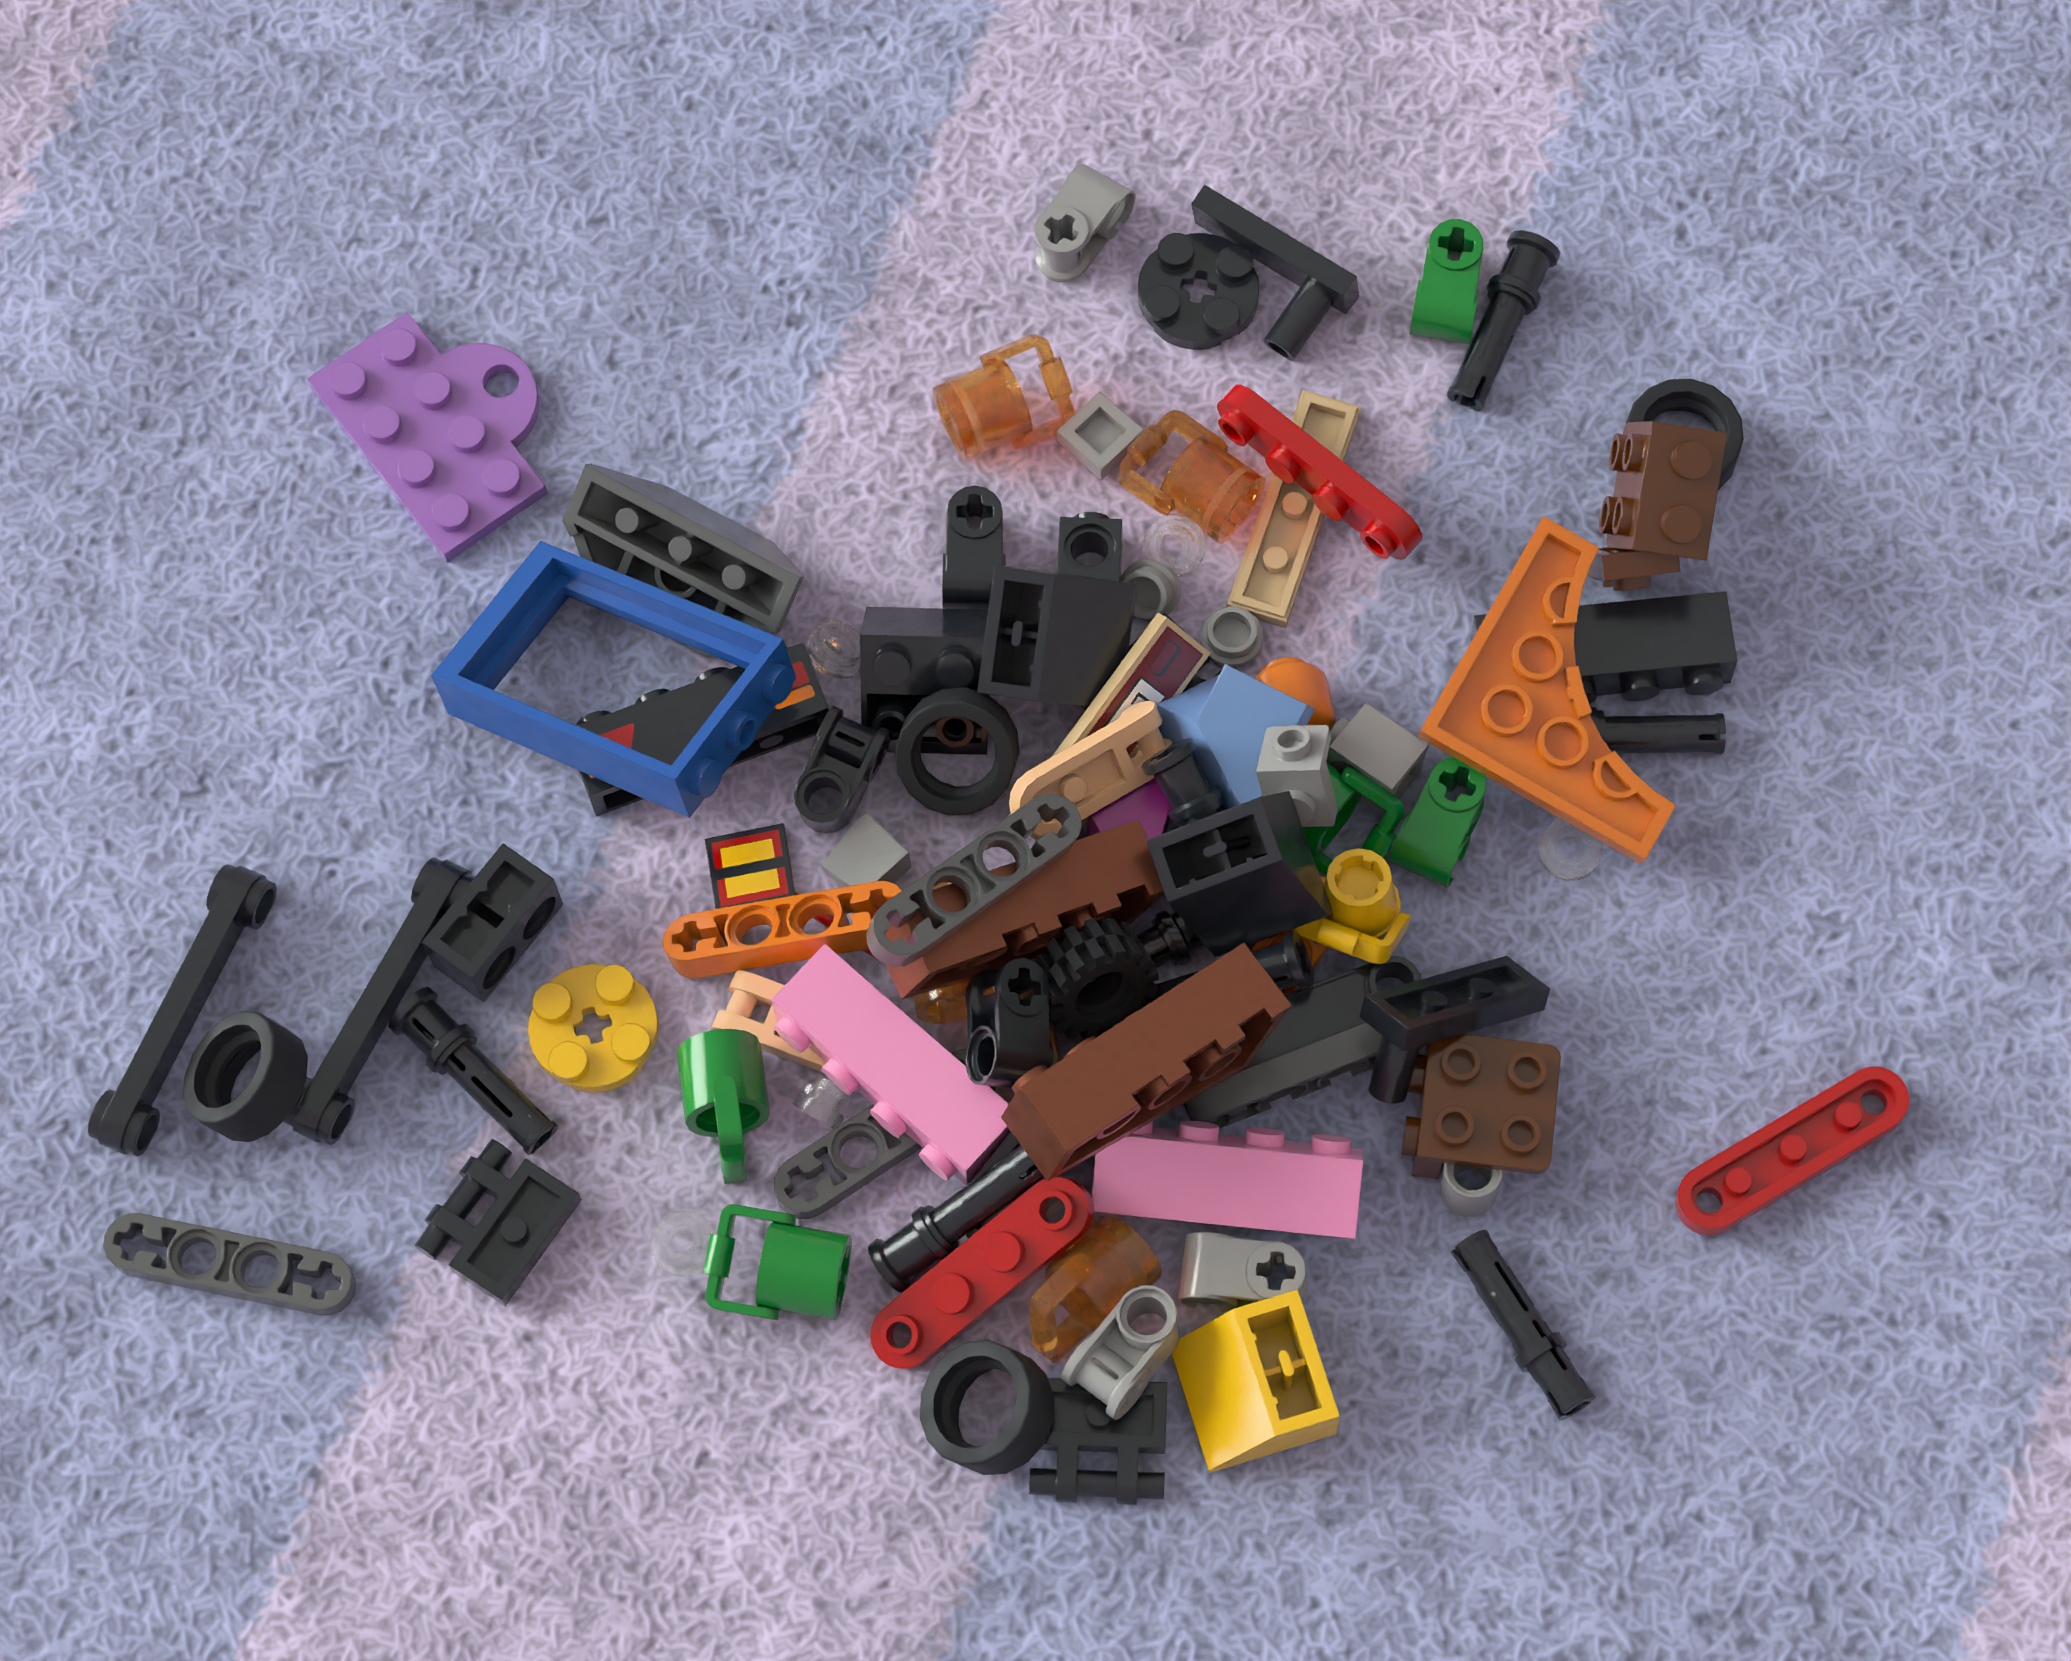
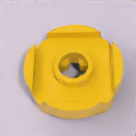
[528,964,659,1093]

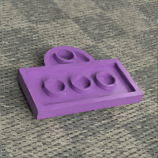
[307,312,548,562]

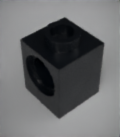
[1057,512,1123,581]

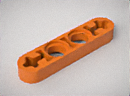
[662,881,902,978]

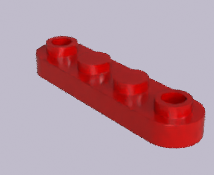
[1217,384,1423,560]
[1675,1066,1909,1236]
[870,1177,1094,1369]

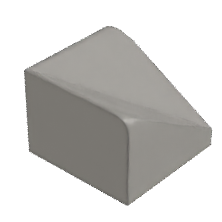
[821,812,911,887]

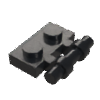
[414,1139,582,1307]
[1029,1378,1167,1505]

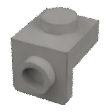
[1256,725,1338,827]

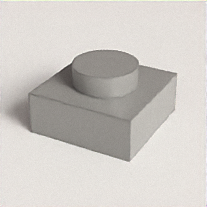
[1057,391,1144,480]

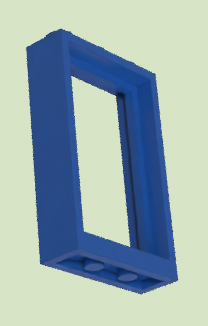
[431,541,797,818]

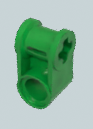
[1409,219,1483,344]
[1389,757,1486,888]

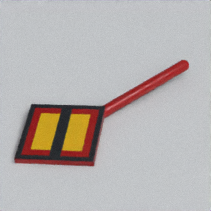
[705,823,880,962]

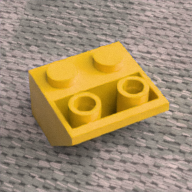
[1171,1289,1340,1473]

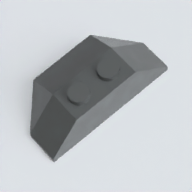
[562,464,804,658]

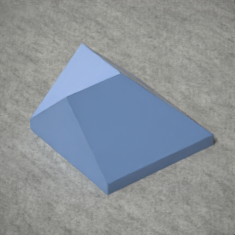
[1157,664,1315,810]

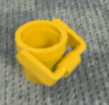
[1292,848,1411,964]

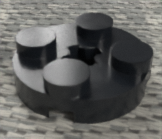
[1138,233,1259,350]

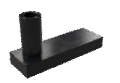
[1191,184,1360,361]
[1359,956,1550,1104]

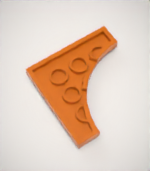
[1417,516,1676,864]

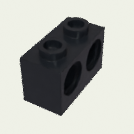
[422,843,564,1003]

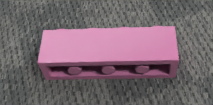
[771,944,1010,1186]
[1092,1121,1363,1239]

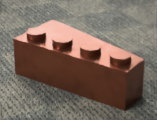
[885,819,1165,1000]
[1001,943,1292,1181]

